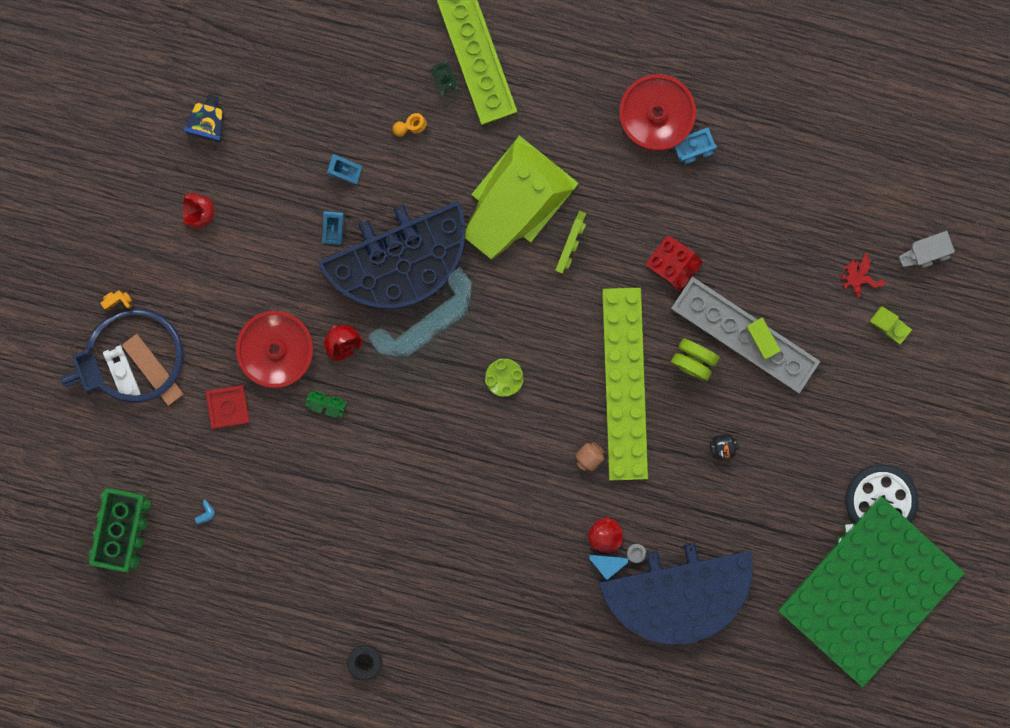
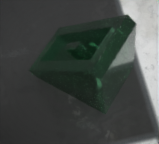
[430,61,459,95]

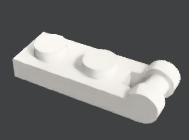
[103,345,141,395]

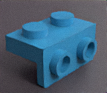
[674,128,717,164]

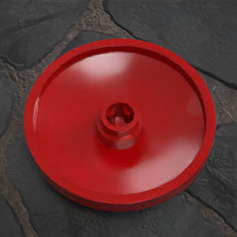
[619,74,696,151]
[236,311,314,388]

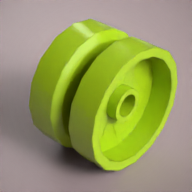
[670,338,720,381]

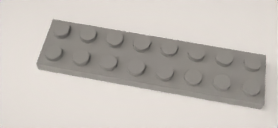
[671,277,820,394]

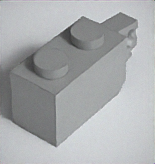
[898,231,955,268]

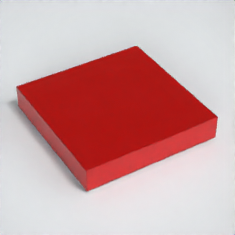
[205,385,250,429]

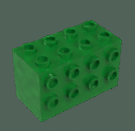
[88,488,151,572]

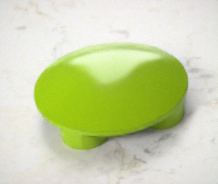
[485,359,524,397]

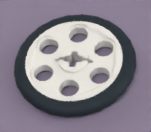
[846,464,918,524]

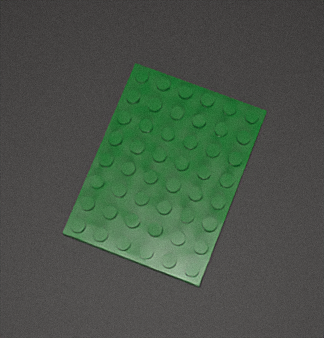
[778,496,965,688]

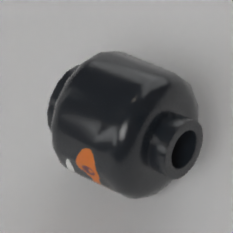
[710,433,739,460]

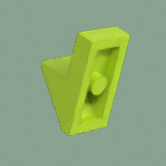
[869,306,912,345]

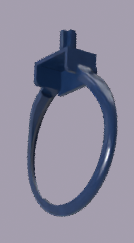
[60,308,183,403]

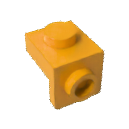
[100,290,132,311]

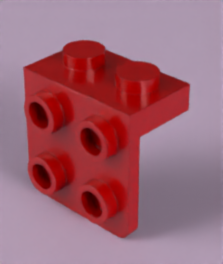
[646,236,703,292]

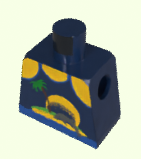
[184,95,224,142]

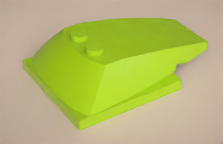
[465,135,579,260]

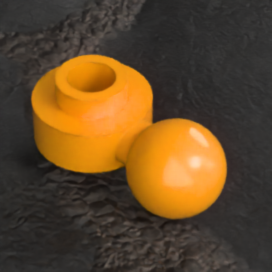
[392,113,427,137]

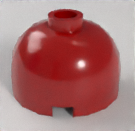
[324,325,363,361]

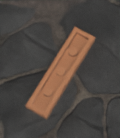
[122,334,184,406]

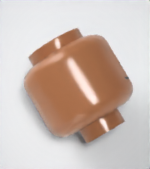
[576,442,604,471]

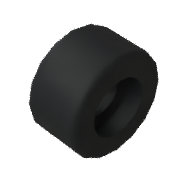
[347,645,382,680]

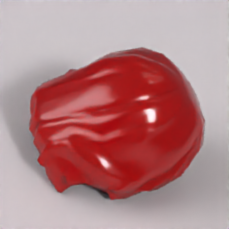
[182,193,214,229]
[588,517,623,554]

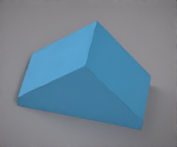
[327,154,363,184]
[322,211,345,245]
[589,555,628,580]

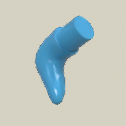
[195,499,215,525]

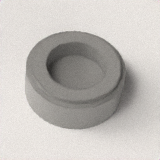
[627,544,646,563]

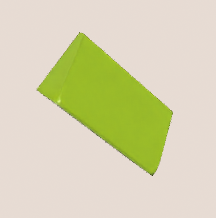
[746,317,781,360]

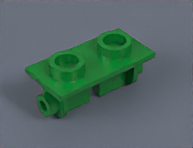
[305,391,347,419]

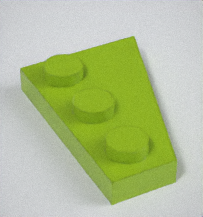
[555,211,586,273]

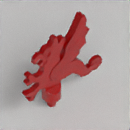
[841,253,885,298]

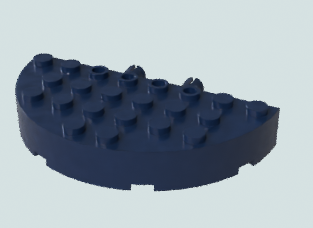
[318,200,465,310]
[599,543,752,644]

